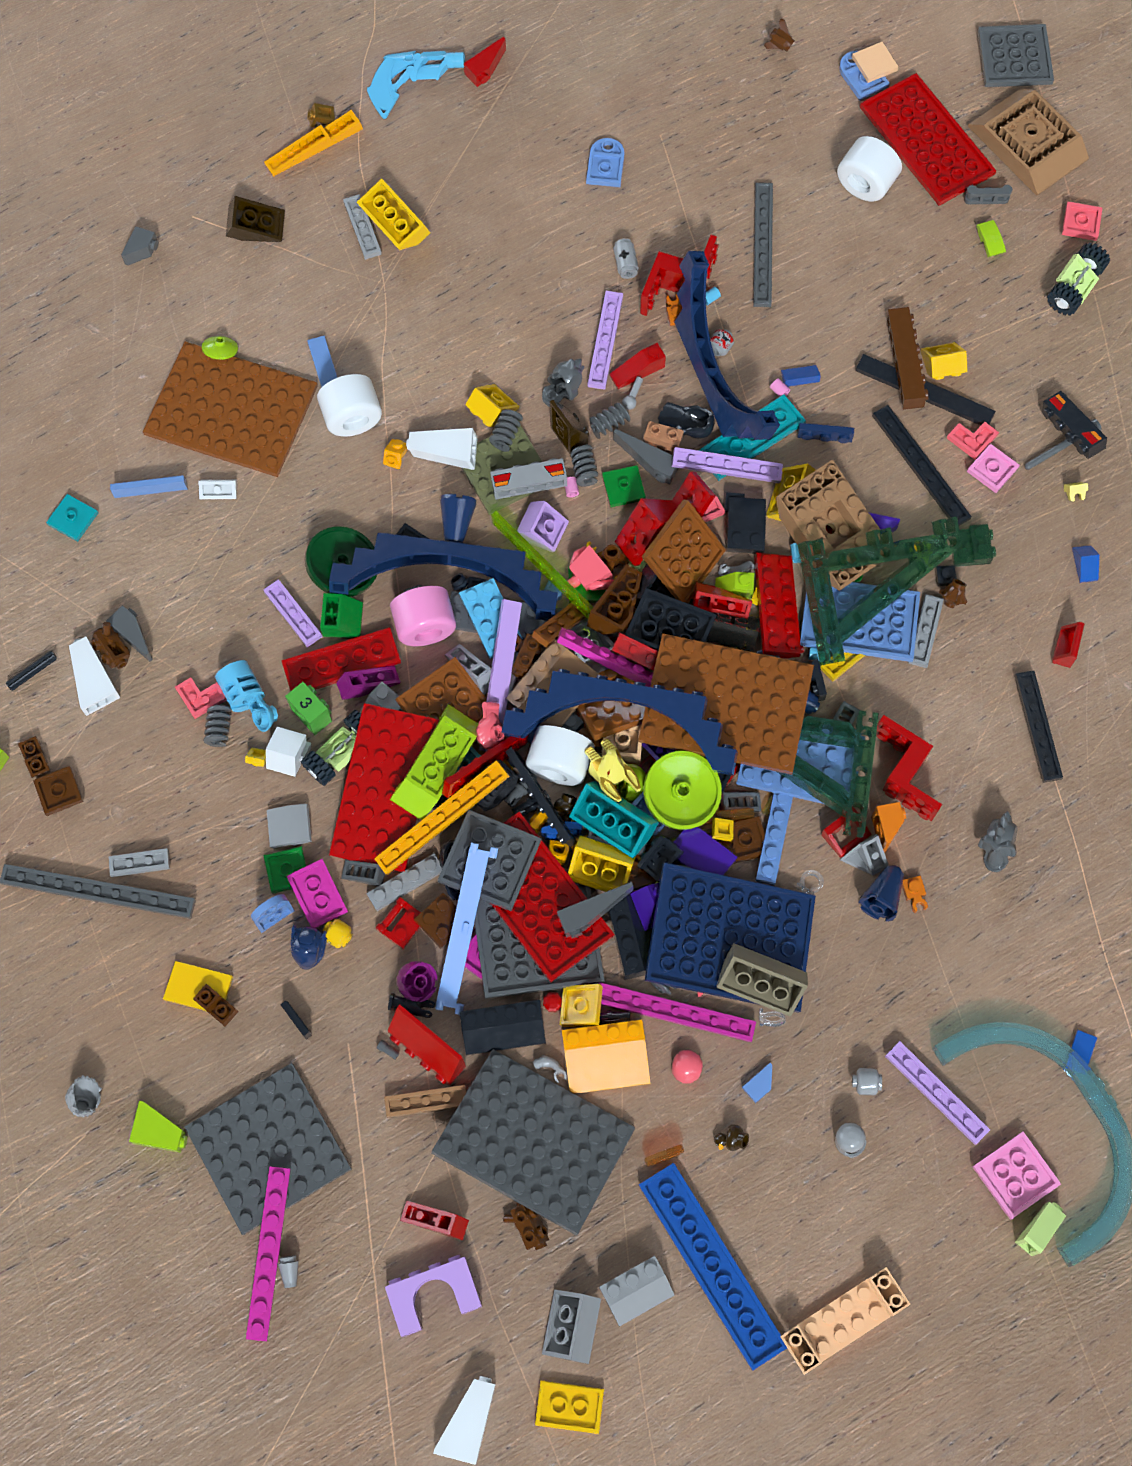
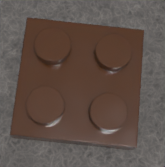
[33,766,84,816]
[414,893,457,949]

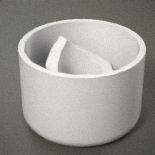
[837,136,902,202]
[317,374,382,437]
[526,725,595,786]

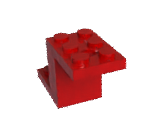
[640,235,719,316]
[614,471,716,566]
[874,715,943,822]

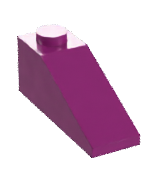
[336,666,401,700]

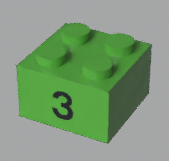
[285,682,332,736]

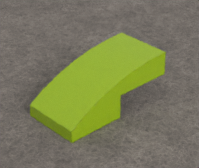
[976,220,1006,257]

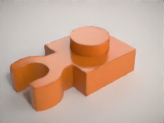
[666,294,683,326]
[902,875,928,913]

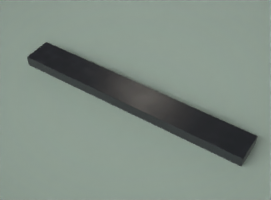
[855,354,996,425]
[872,405,972,528]

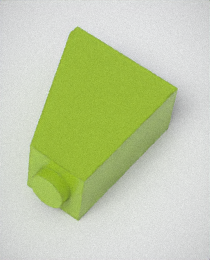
[129,1101,187,1153]

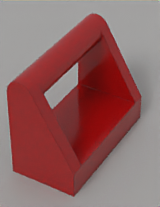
[1052,622,1085,668]
[821,807,871,858]

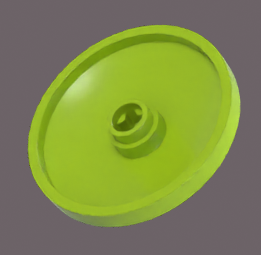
[643,751,722,830]

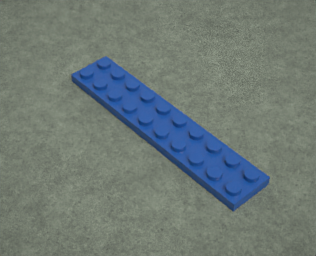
[639,1163,787,1371]

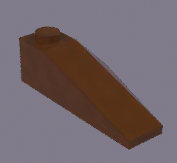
[587,564,642,635]

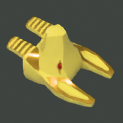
[585,739,641,802]

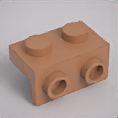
[643,421,684,455]

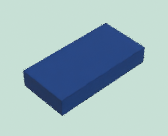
[1065,1030,1097,1076]

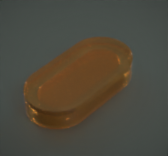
[644,1144,685,1167]

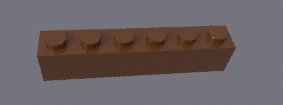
[886,307,928,410]

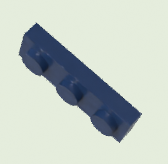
[797,423,855,443]

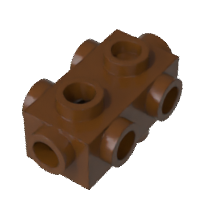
[91,622,130,669]
[511,633,542,679]
[503,1203,549,1251]

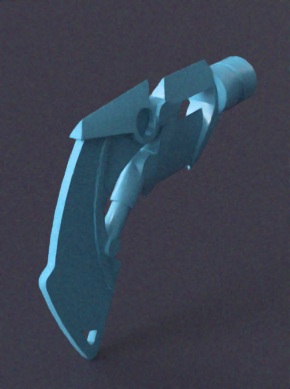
[367,51,465,119]

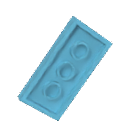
[459,578,523,659]

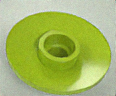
[202,336,238,360]

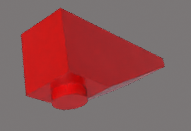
[464,37,506,87]
[609,343,666,389]
[692,582,752,619]
[400,1201,469,1240]

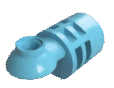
[215,660,278,732]

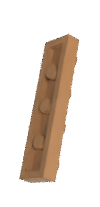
[384,1085,466,1118]

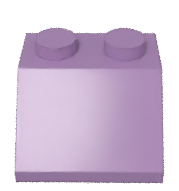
[516,501,569,552]

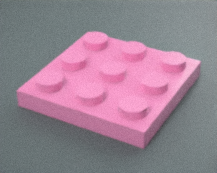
[973,1132,1061,1220]

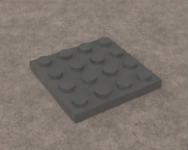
[977,24,1054,87]
[438,810,542,911]

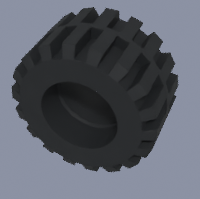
[476,760,518,811]

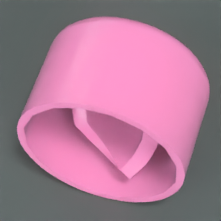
[390,586,456,646]

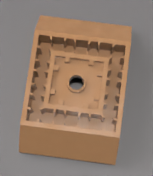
[968,89,1089,196]
[776,459,895,591]

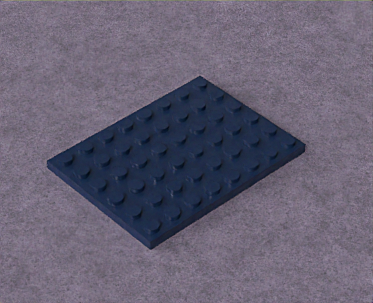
[644,863,816,1013]

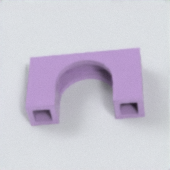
[385,1255,482,1337]

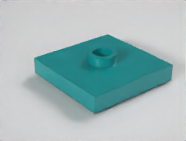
[46,494,99,542]

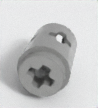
[613,239,639,279]

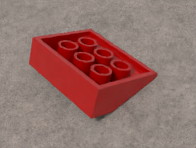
[388,1005,466,1085]

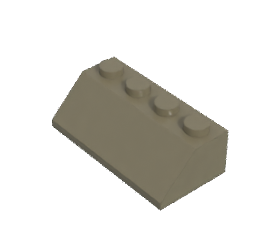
[717,943,808,1017]

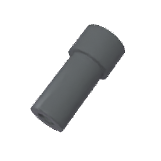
[376,1040,400,1060]

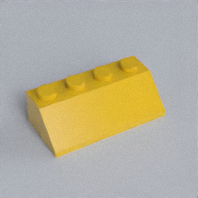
[356,179,430,250]

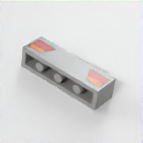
[490,458,567,500]

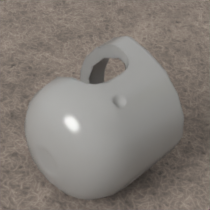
[835,1122,866,1158]

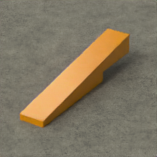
[264,110,363,177]

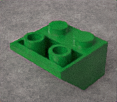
[320,593,363,638]

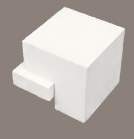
[266,727,311,777]

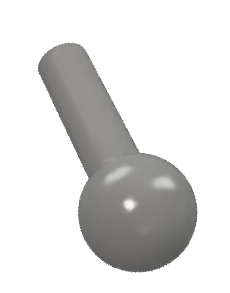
[622,377,643,410]

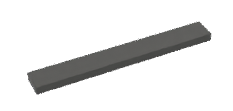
[753,183,773,307]

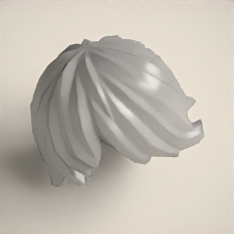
[65,1075,102,1118]

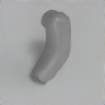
[718,560,754,576]

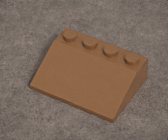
[506,639,600,727]

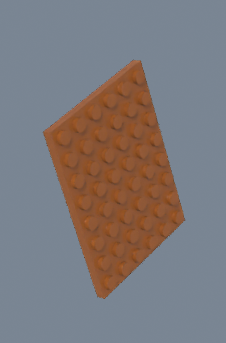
[143,341,318,477]
[638,634,814,775]

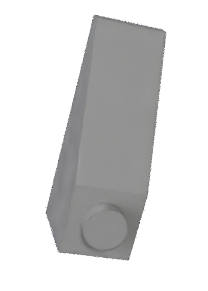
[445,644,491,695]

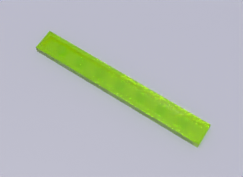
[491,511,593,619]

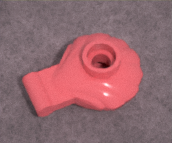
[476,702,505,750]

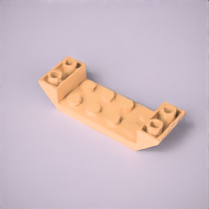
[780,1267,911,1375]

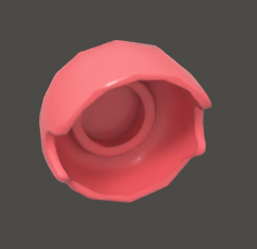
[671,1050,703,1083]

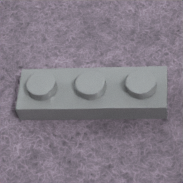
[109,848,170,877]

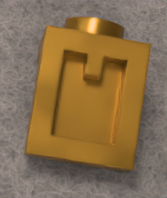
[307,103,335,127]

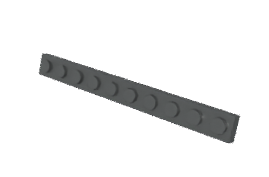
[0,864,196,919]

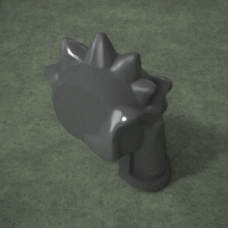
[542,359,584,407]
[978,811,1017,872]

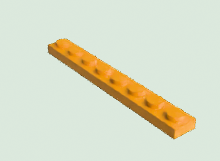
[374,760,510,875]

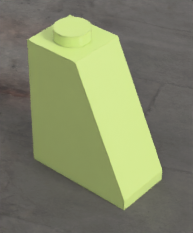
[1015,1202,1066,1256]

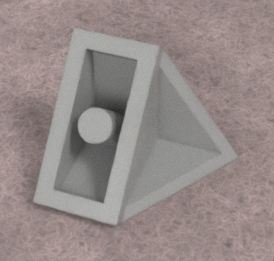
[840,834,889,876]

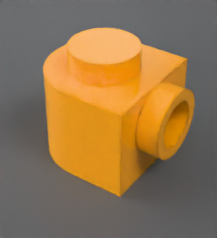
[548,840,569,866]

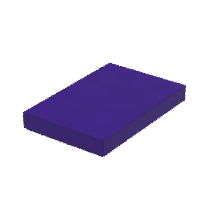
[674,827,737,875]

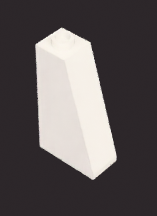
[406,428,477,470]
[69,637,120,716]
[433,1376,496,1465]

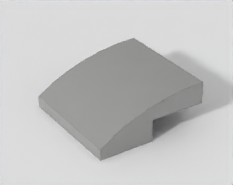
[267,804,312,849]

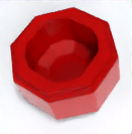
[543,992,562,1013]

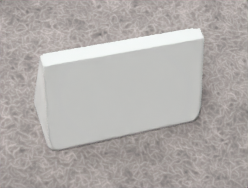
[199,479,237,499]

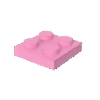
[967,444,1020,493]

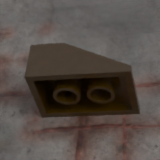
[226,196,285,242]
[550,400,589,454]

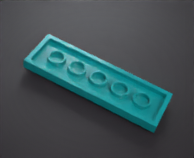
[698,394,806,481]

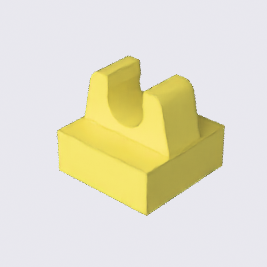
[1064,482,1088,501]

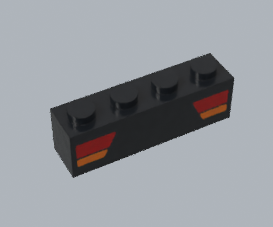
[1042,391,1107,459]

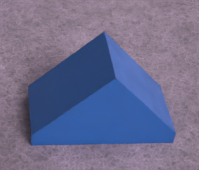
[1072,545,1100,583]

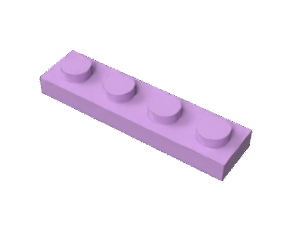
[263,579,322,647]

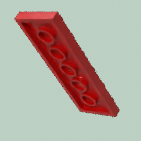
[754,553,802,657]
[281,627,401,691]

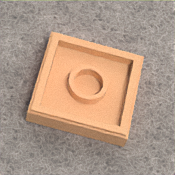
[852,42,898,83]

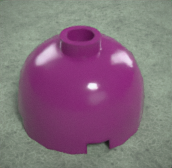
[396,961,437,1002]

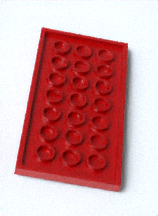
[860,73,997,206]
[329,703,440,872]
[490,812,615,983]

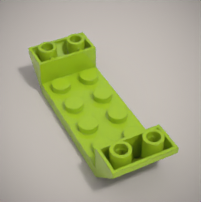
[390,704,478,820]

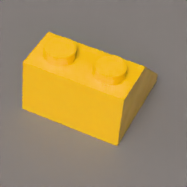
[920,342,967,380]
[465,384,520,427]

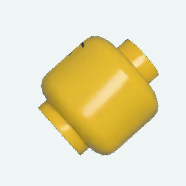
[322,919,353,948]

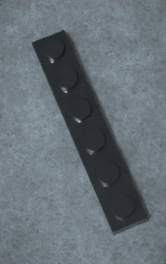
[1014,670,1063,783]
[505,747,577,847]

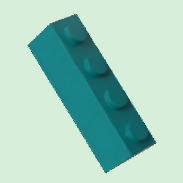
[569,781,659,858]

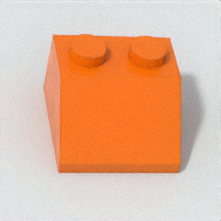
[871,802,906,853]

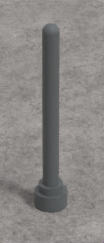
[1024,419,1102,470]

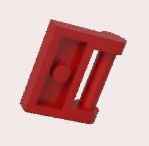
[375,897,421,950]

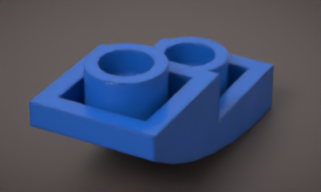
[541,822,582,841]

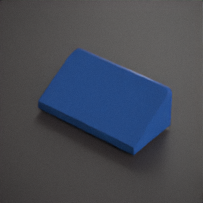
[781,365,821,387]

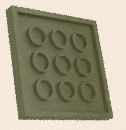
[461,425,542,515]

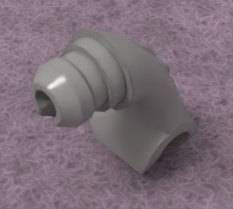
[533,1055,567,1083]

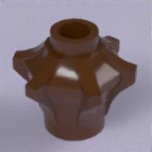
[939,579,967,608]

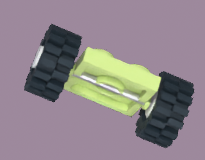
[1047,243,1110,316]
[300,709,361,786]

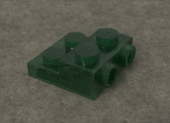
[949,524,996,567]

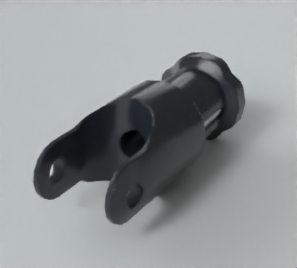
[388,993,435,1018]

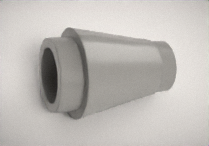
[278,1256,299,1288]

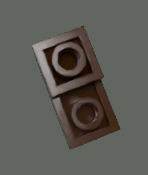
[18,736,50,778]
[193,984,239,1027]

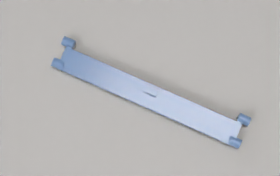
[435,842,498,1015]

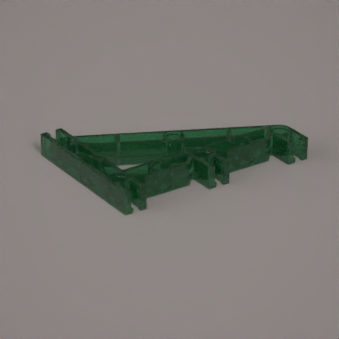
[798,517,961,666]
[776,710,879,838]

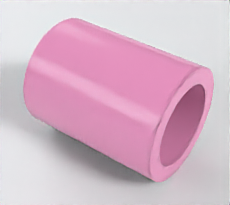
[770,378,790,397]
[565,477,579,497]

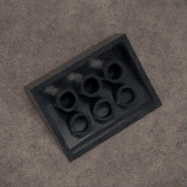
[625,588,717,651]

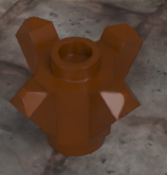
[764,19,795,52]
[597,544,629,575]

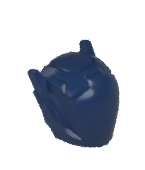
[291,925,327,970]

